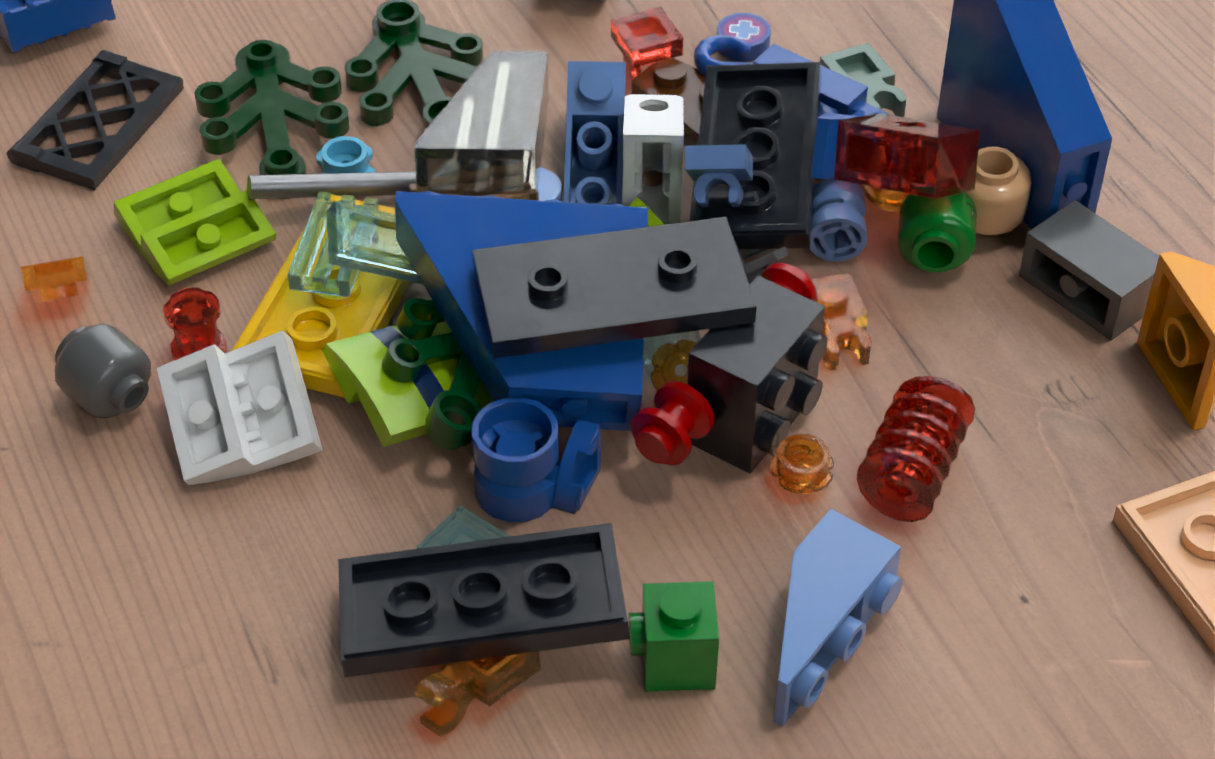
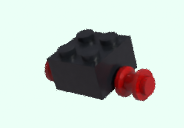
[631,263,828,474]

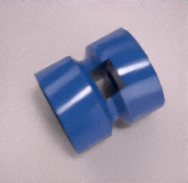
[472,397,559,522]

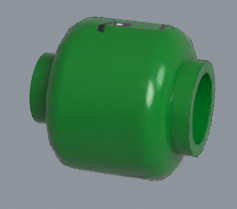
[898,184,977,273]

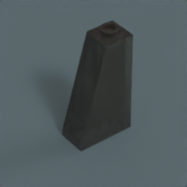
[414,51,549,200]

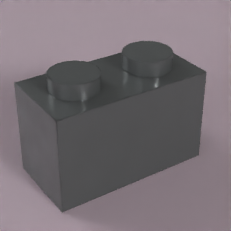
[1019,200,1159,341]

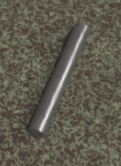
[247,171,425,199]

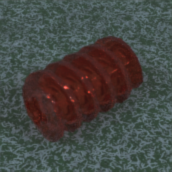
[856,376,976,522]

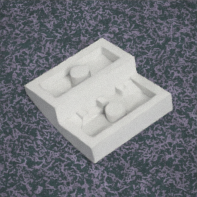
[157,330,323,485]

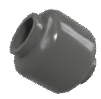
[55,323,151,419]

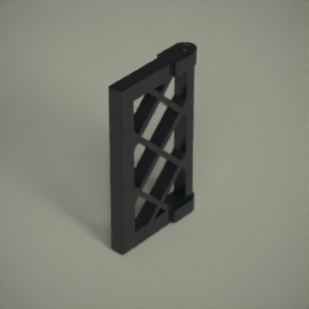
[7,50,184,190]

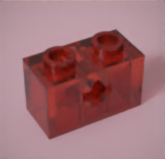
[834,113,980,199]

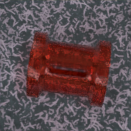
[163,287,228,361]

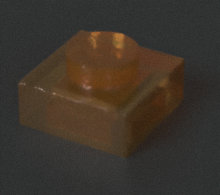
[21,256,91,302]

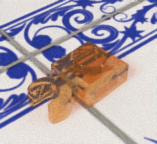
[811,273,872,370]

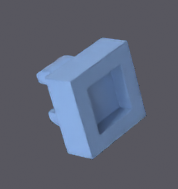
[685,144,753,207]

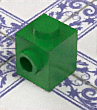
[629,581,719,692]

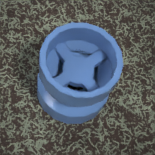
[810,178,867,262]

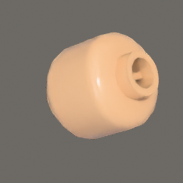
[952,147,1031,235]

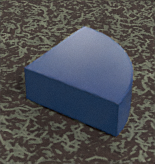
[553,418,601,514]

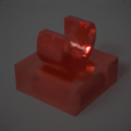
[611,6,684,78]

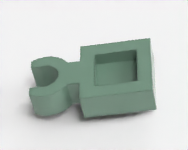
[820,43,907,119]

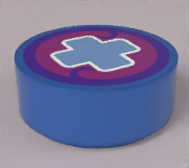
[717,13,771,62]

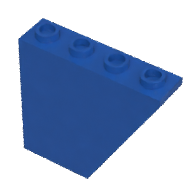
[937,0,1113,230]
[395,191,648,431]

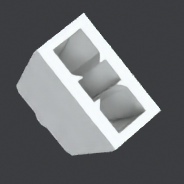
[622,94,684,225]

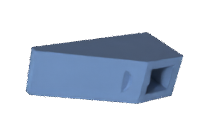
[563,61,626,205]
[774,509,903,727]

